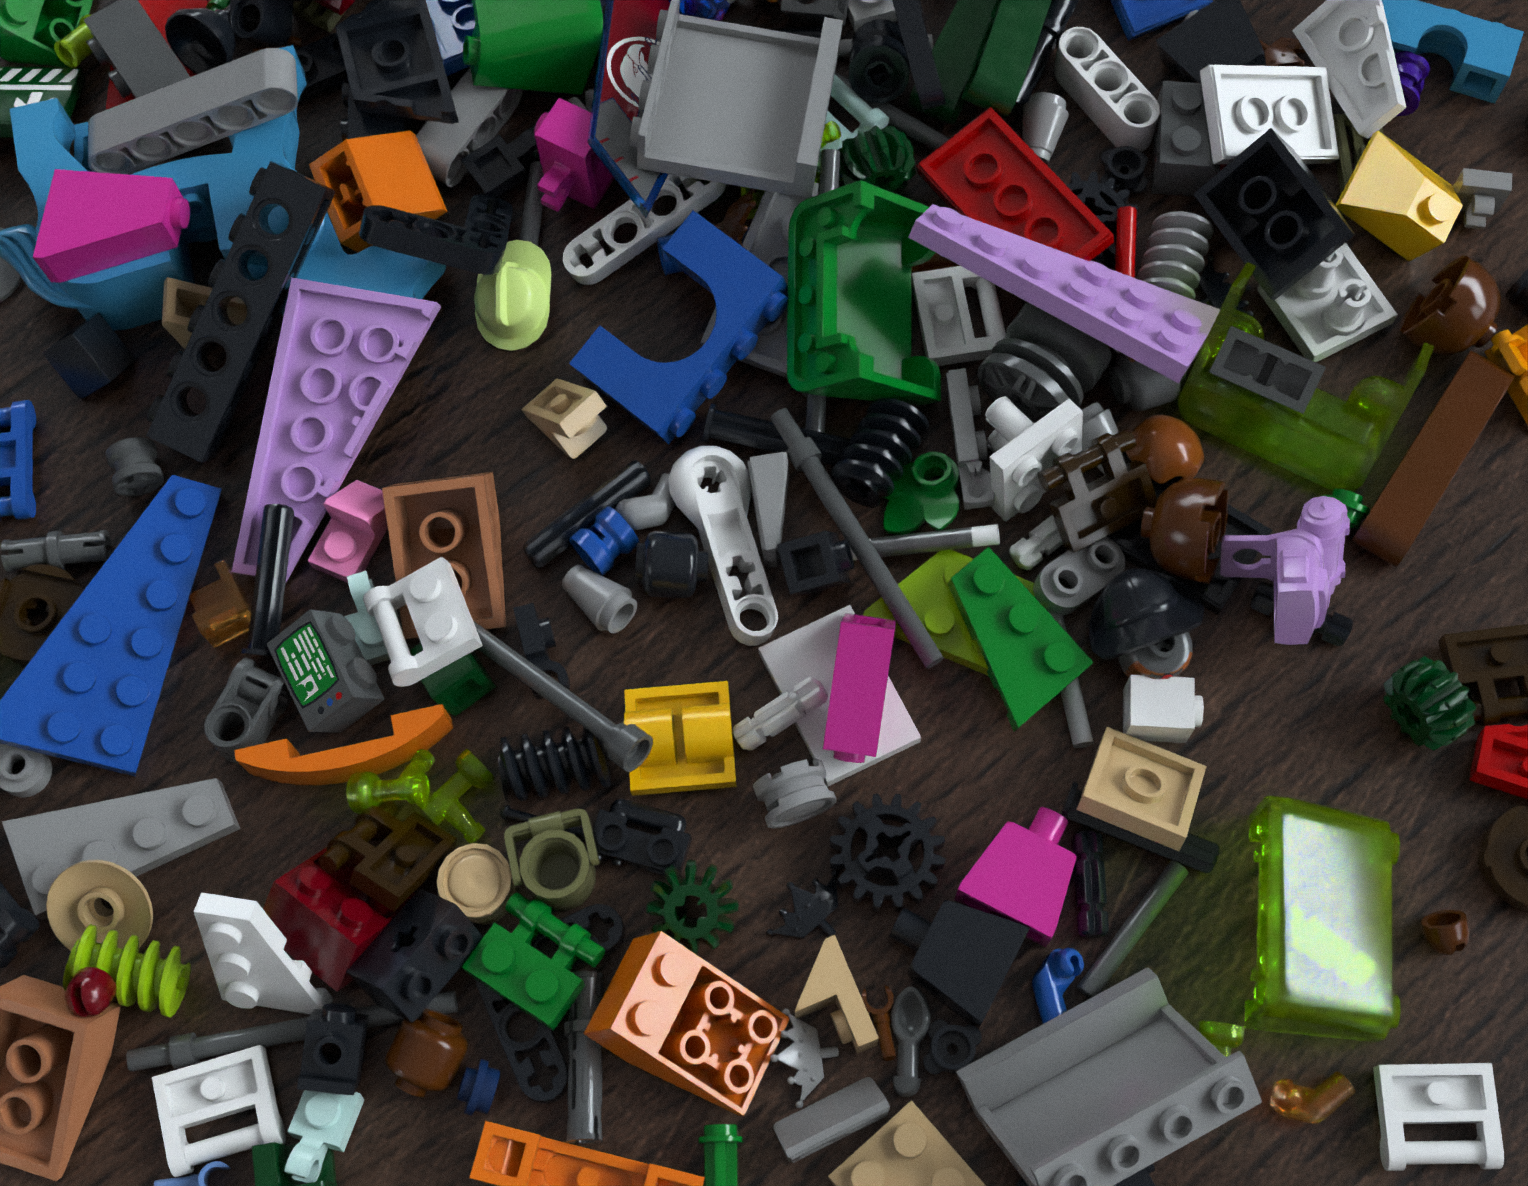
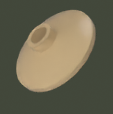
[46,860,153,951]

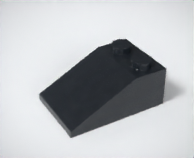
[1194,128,1355,301]

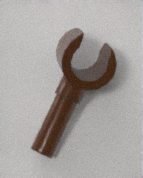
[861,985,896,1061]

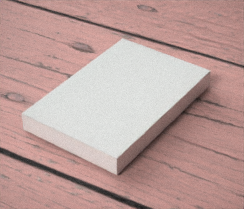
[1200,65,1339,164]
[758,605,921,787]

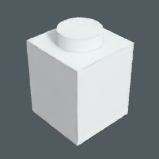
[1123,674,1204,743]

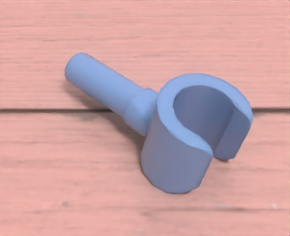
[154,1161,231,1186]

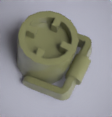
[504,809,600,911]

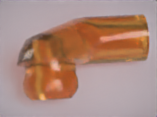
[1270,1071,1355,1124]

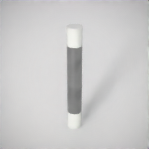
[850,524,1000,560]

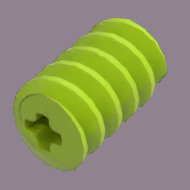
[63,924,191,1018]

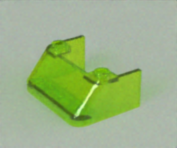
[1178,262,1434,491]

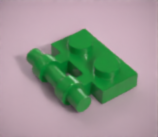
[462,892,605,1031]

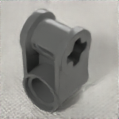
[204,657,292,764]

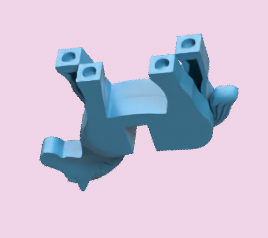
[0,45,446,366]

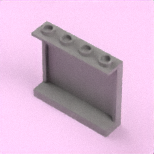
[629,0,843,198]
[956,967,1262,1186]

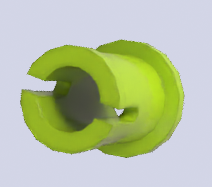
[54,14,93,67]

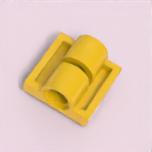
[624,681,737,796]

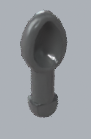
[890,986,931,1098]

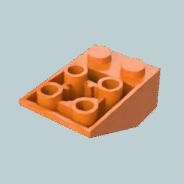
[583,931,790,1116]

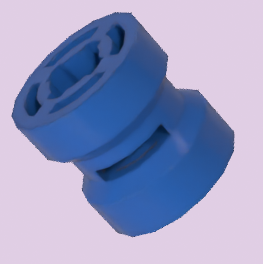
[569,506,640,576]

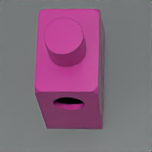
[954,807,1077,947]

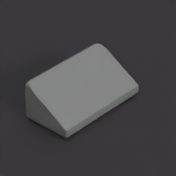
[773,1077,890,1163]

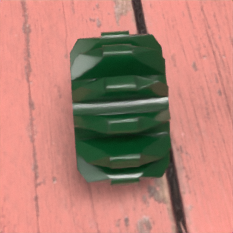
[838,125,916,192]
[1383,656,1476,751]
[646,860,739,954]

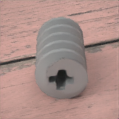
[1136,211,1214,300]

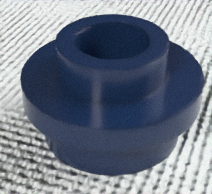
[456,1059,500,1116]

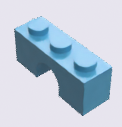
[1382,0,1524,104]

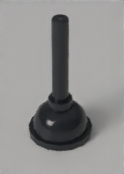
[165,5,236,74]

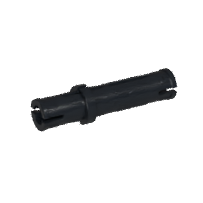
[1009,0,1079,116]

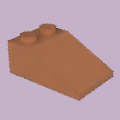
[382,472,506,639]
[0,975,121,1181]

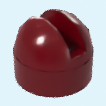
[65,967,117,1017]

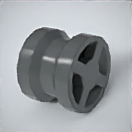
[105,437,164,496]

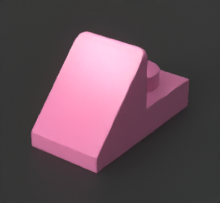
[308,480,388,583]

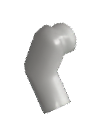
[615,473,675,530]

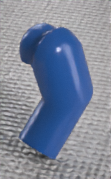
[1032,947,1084,1024]

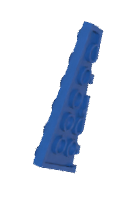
[0,475,222,776]

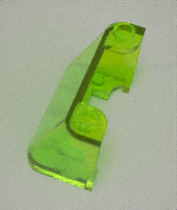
[1244,796,1400,1042]

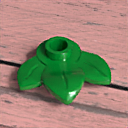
[883,451,960,535]

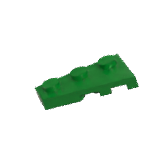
[947,547,1094,732]

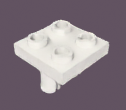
[1257,243,1398,362]
[985,396,1083,522]

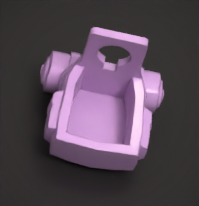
[1220,496,1350,645]

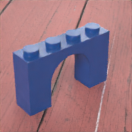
[569,210,789,445]

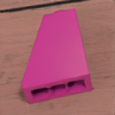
[33,169,190,283]
[823,613,896,763]

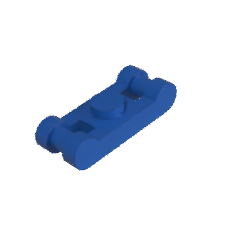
[0,400,36,521]

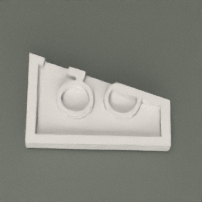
[1292,0,1406,139]
[194,892,333,1015]

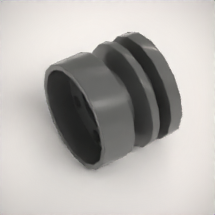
[977,302,1112,423]

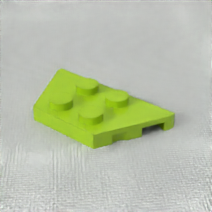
[863,550,1035,675]

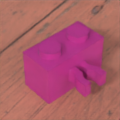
[534,98,617,212]

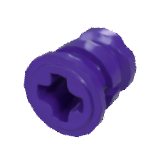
[1395,51,1430,116]

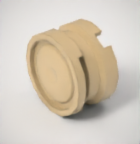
[437,843,518,925]

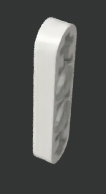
[563,173,726,285]

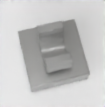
[1452,168,1512,229]

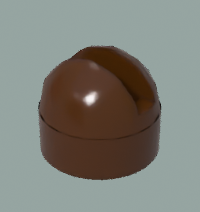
[1421,910,1470,955]

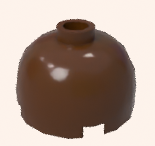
[1399,255,1501,356]
[1141,478,1229,584]

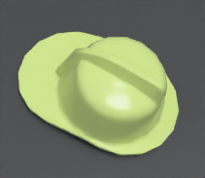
[474,240,552,351]

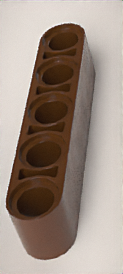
[1351,350,1515,567]

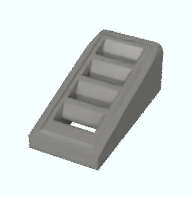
[748,452,790,568]

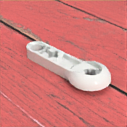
[668,446,778,646]

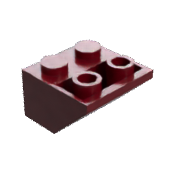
[263,847,415,992]

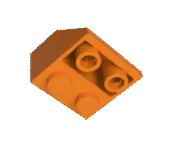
[309,131,448,252]

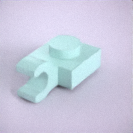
[344,571,403,665]
[284,1090,365,1184]

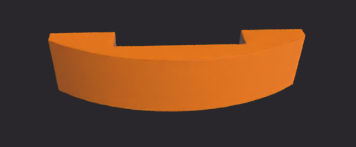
[234,704,453,785]
[469,1121,705,1186]

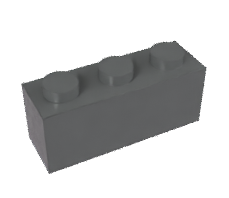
[83,0,190,99]

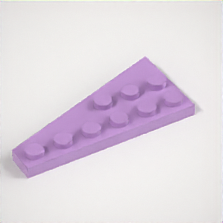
[908,204,1223,384]
[232,277,441,582]

